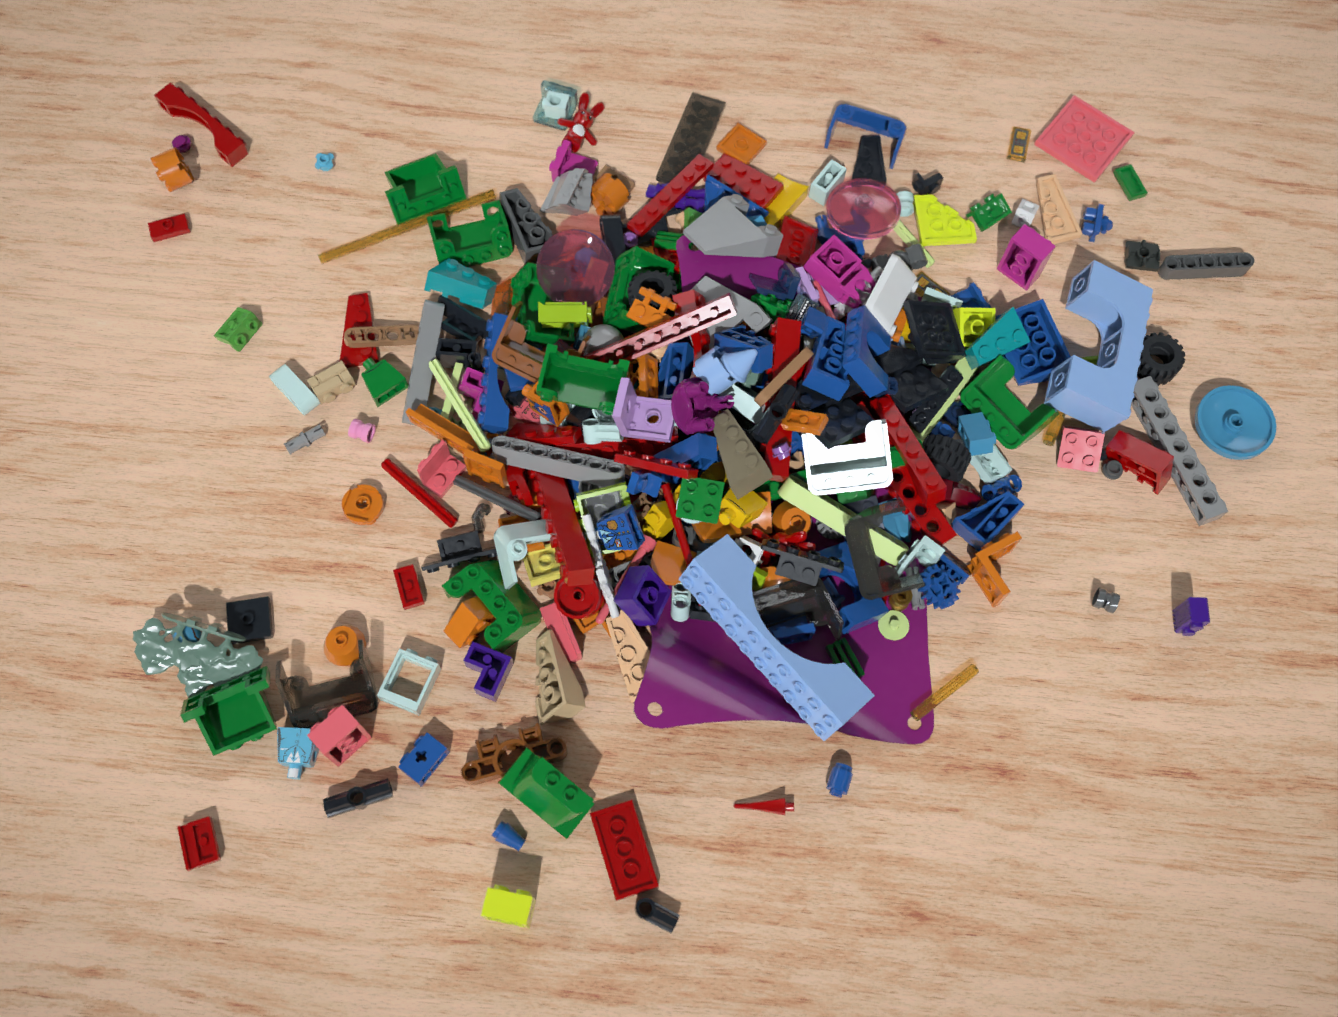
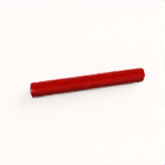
[381,458,458,528]

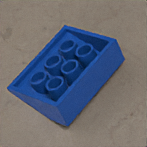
[995,299,1071,386]

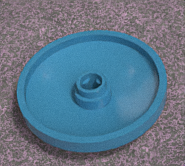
[1195,385,1276,460]

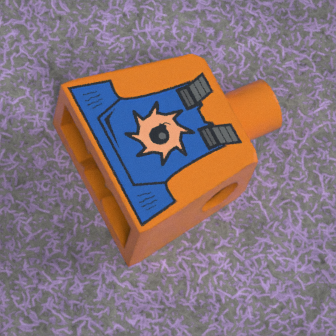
[522,381,570,427]

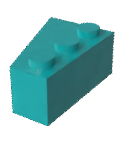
[424,258,497,309]
[965,306,1030,370]

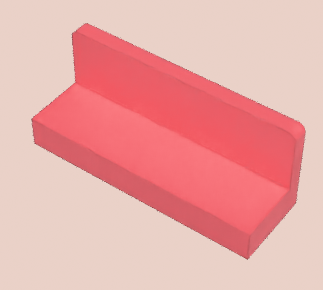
[539,603,582,664]

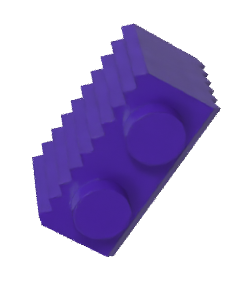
[1172,597,1210,636]

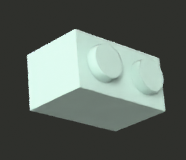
[808,159,847,206]

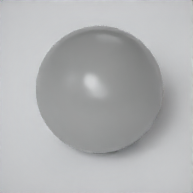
[582,324,624,355]

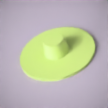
[878,610,909,640]

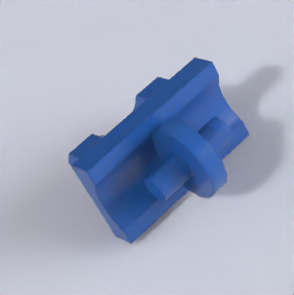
[1081,204,1113,242]

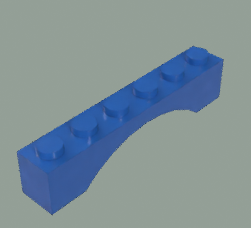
[477,313,518,435]

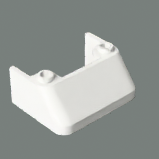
[865,254,919,337]

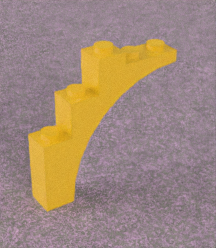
[641,462,730,555]

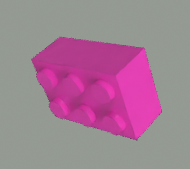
[997,224,1056,291]

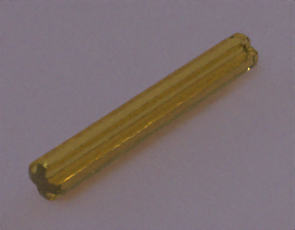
[910,664,979,721]

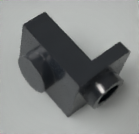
[912,173,944,195]

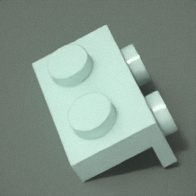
[970,444,1012,485]

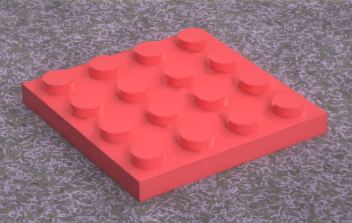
[1034,95,1135,183]

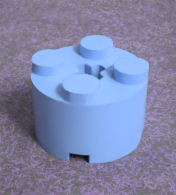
[692,346,738,395]

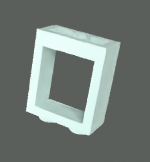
[718,382,764,424]
[377,648,441,716]

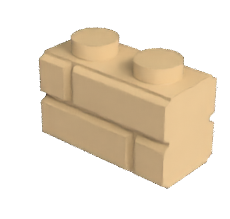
[307,361,356,405]

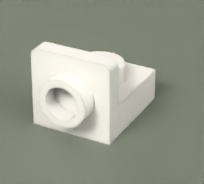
[1011,199,1039,227]

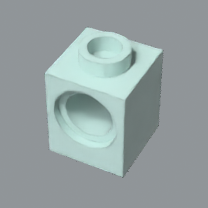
[542,91,570,119]

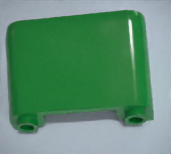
[603,246,675,333]
[536,344,630,415]

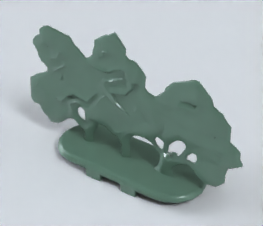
[132,613,263,698]

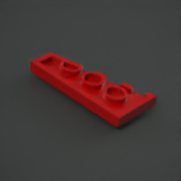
[339,293,379,368]
[505,422,582,445]
[614,450,698,479]

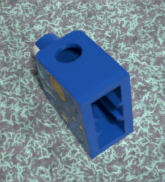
[594,504,645,550]

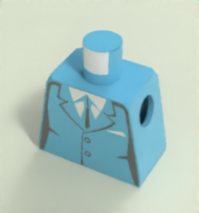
[277,727,319,779]

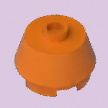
[772,501,812,535]
[323,625,366,666]

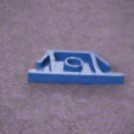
[704,175,769,218]

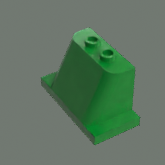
[384,153,467,226]
[180,666,277,756]
[498,748,595,839]

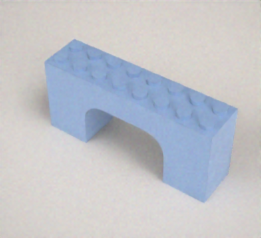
[1044,260,1153,432]

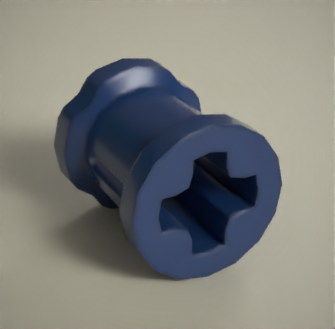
[875,377,898,398]

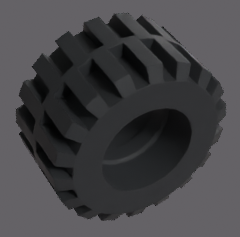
[627,270,677,316]
[1137,332,1185,386]
[922,434,972,482]

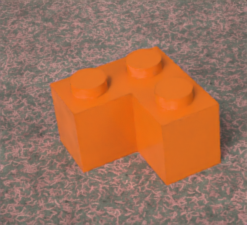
[443,596,496,648]

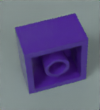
[613,565,672,626]

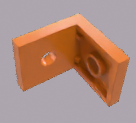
[463,432,508,489]
[966,531,1022,608]

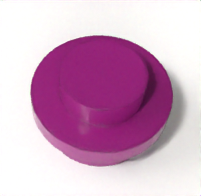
[172,135,191,153]

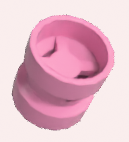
[348,418,376,443]

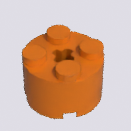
[151,147,194,192]
[590,173,630,216]

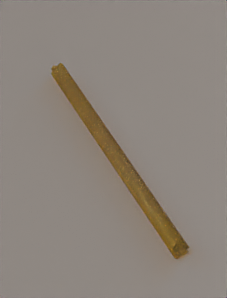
[317,189,496,264]

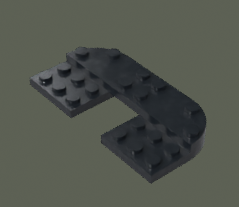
[794,345,949,450]

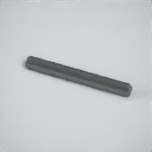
[453,475,541,521]

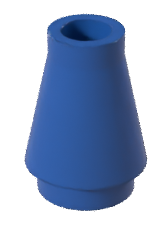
[491,821,526,851]

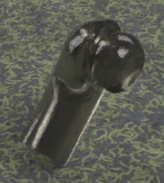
[471,503,491,533]

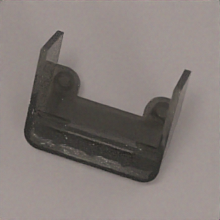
[844,499,925,600]
[752,577,844,641]
[275,640,378,729]

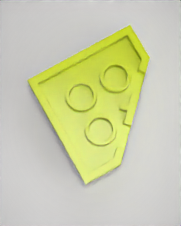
[913,194,977,246]

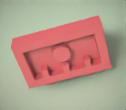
[1057,426,1105,473]
[417,440,467,498]

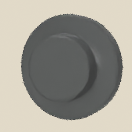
[1102,460,1123,480]

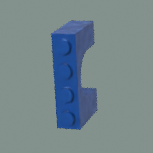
[842,305,891,398]
[817,542,889,635]

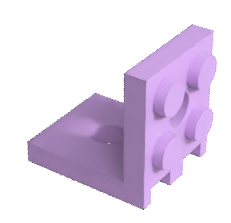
[612,377,675,443]

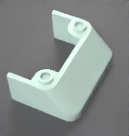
[494,520,590,589]

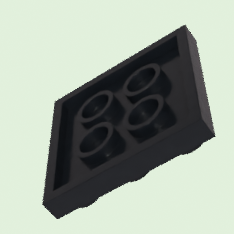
[903,300,966,359]

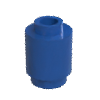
[826,763,853,798]

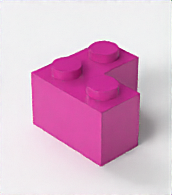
[457,367,504,420]

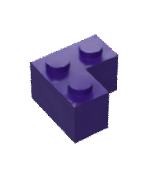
[463,641,514,702]

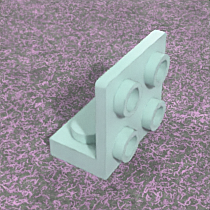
[894,535,945,580]

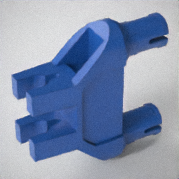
[815,209,870,259]

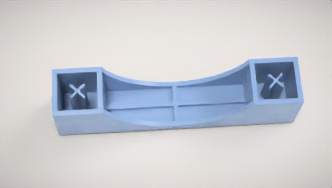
[679,534,875,741]

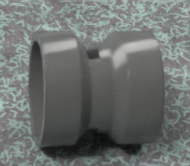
[1092,588,1120,614]

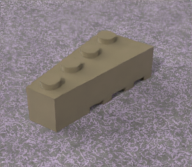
[712,409,773,500]

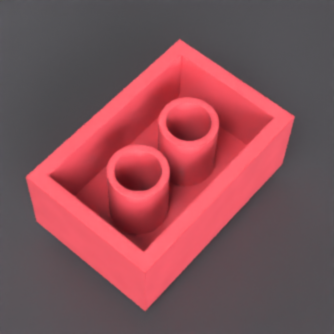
[307,705,372,767]

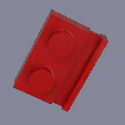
[177,816,221,871]

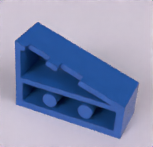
[714,324,773,373]
[658,342,694,400]
[654,433,717,485]
[951,491,1025,552]

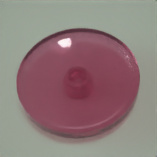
[826,179,901,239]
[536,229,615,306]

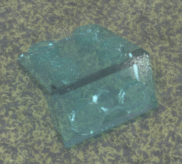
[533,80,578,131]

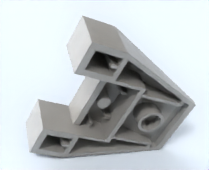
[683,194,783,258]
[689,276,773,350]

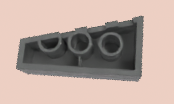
[499,188,562,265]

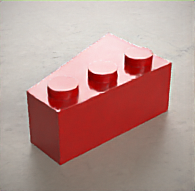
[1106,430,1174,495]

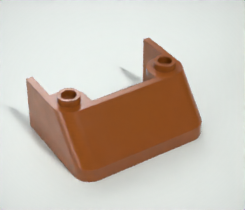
[492,301,592,383]

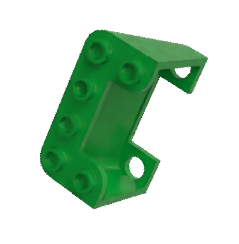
[426,200,513,267]
[511,263,575,347]

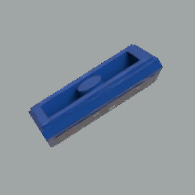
[937,552,971,584]

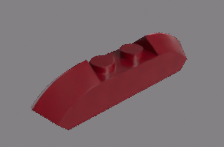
[884,473,982,510]

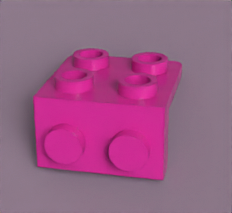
[549,140,598,182]

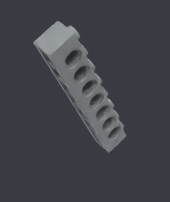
[1131,376,1228,526]

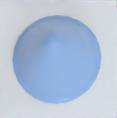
[722,349,758,383]

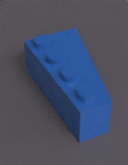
[802,316,850,401]

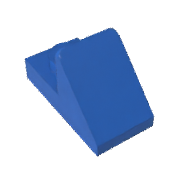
[801,306,827,339]
[626,469,662,497]

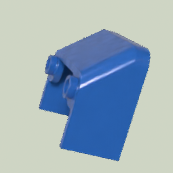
[824,104,907,169]

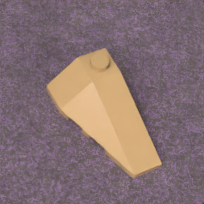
[535,629,586,725]

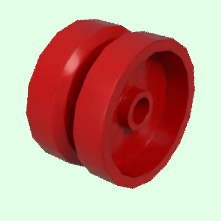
[554,575,606,619]

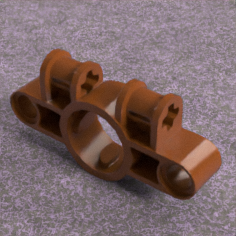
[461,722,567,785]

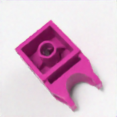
[803,235,876,309]

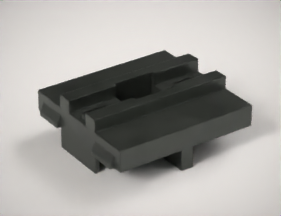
[1124,240,1160,272]

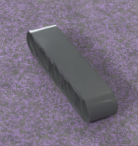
[1158,252,1255,280]

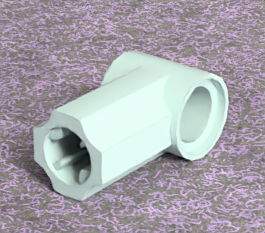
[582,418,624,444]

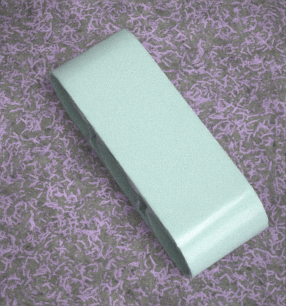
[269,364,320,416]
[670,582,691,622]

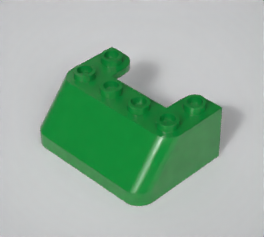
[961,355,1060,450]
[441,560,542,653]

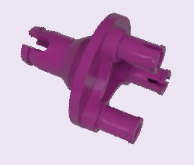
[669,377,734,436]

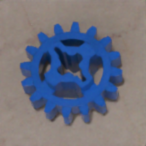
[917,564,961,610]

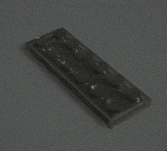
[656,92,726,183]

